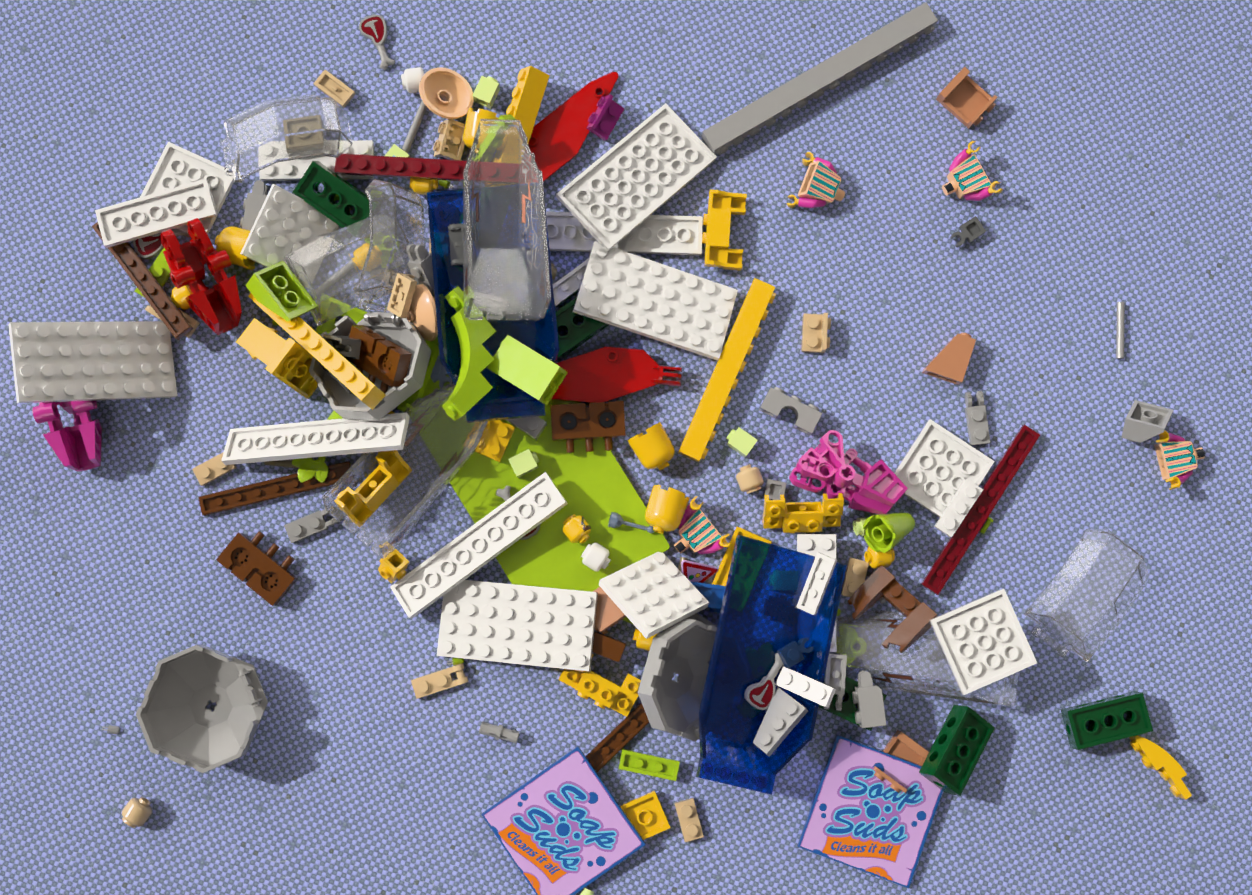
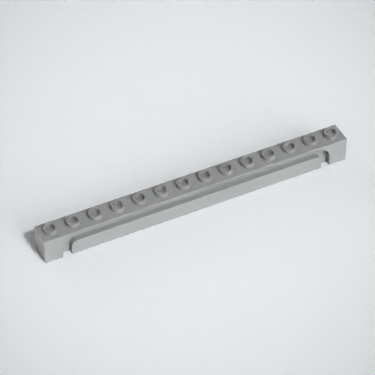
[701,2,938,155]

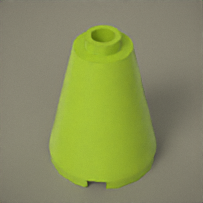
[863,513,915,553]

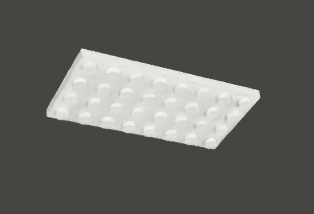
[556,103,717,251]
[573,241,738,361]
[8,321,177,403]
[437,580,598,671]

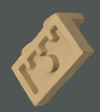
[433,119,465,160]
[387,273,417,318]
[801,313,831,353]

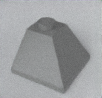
[1121,400,1173,443]

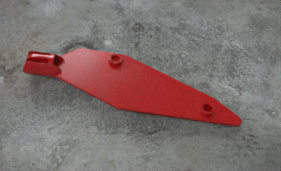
[509,72,619,211]
[505,347,682,403]

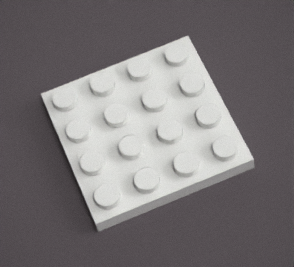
[140,142,238,235]
[240,184,339,288]
[894,419,995,517]
[599,552,709,639]
[930,589,1037,695]

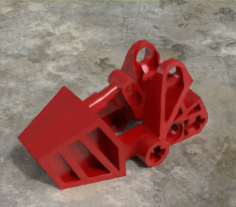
[161,218,242,335]

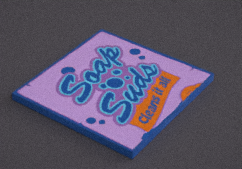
[797,735,943,888]
[481,746,646,895]

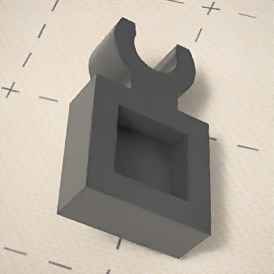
[950,216,986,247]

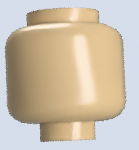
[736,464,764,494]
[122,797,152,828]

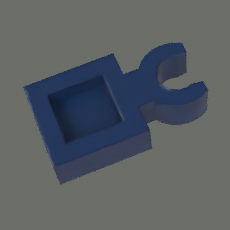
[777,638,814,668]

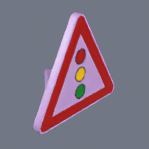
[681,560,718,583]

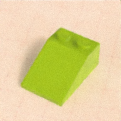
[246,261,318,322]

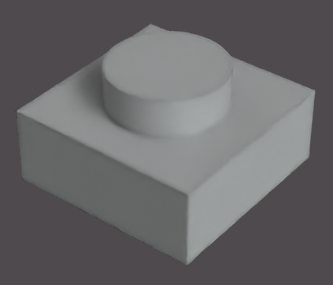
[764,479,786,500]

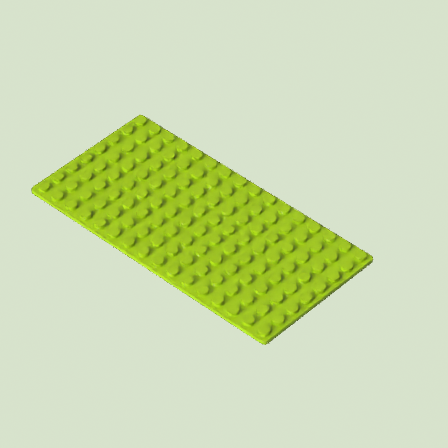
[408,291,670,592]

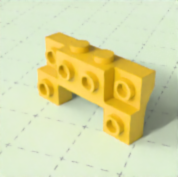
[702,189,747,271]
[334,450,412,528]
[762,493,844,533]
[558,653,641,717]

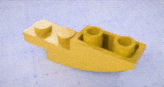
[1129,735,1192,800]

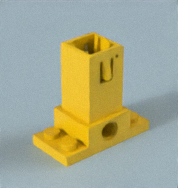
[236,318,318,399]

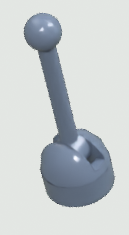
[608,512,654,533]

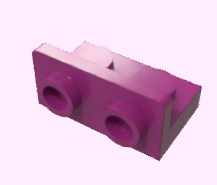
[586,94,624,141]

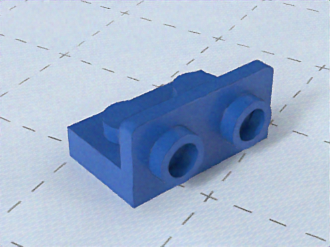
[691,582,729,613]

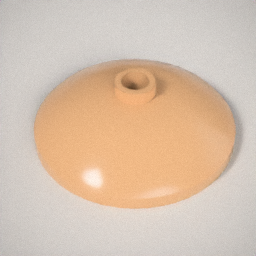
[419,67,474,119]
[407,284,439,341]

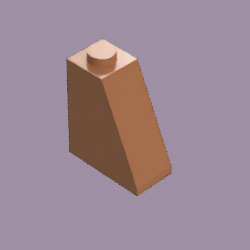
[922,333,976,385]

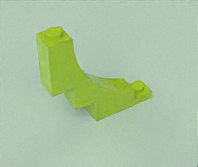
[442,286,496,421]

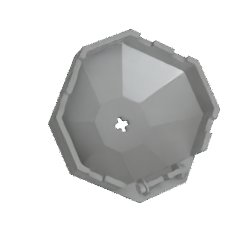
[309,312,431,421]
[638,619,751,741]
[136,645,268,773]

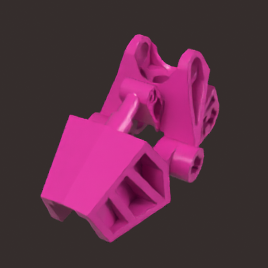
[32,400,102,472]
[789,430,908,514]

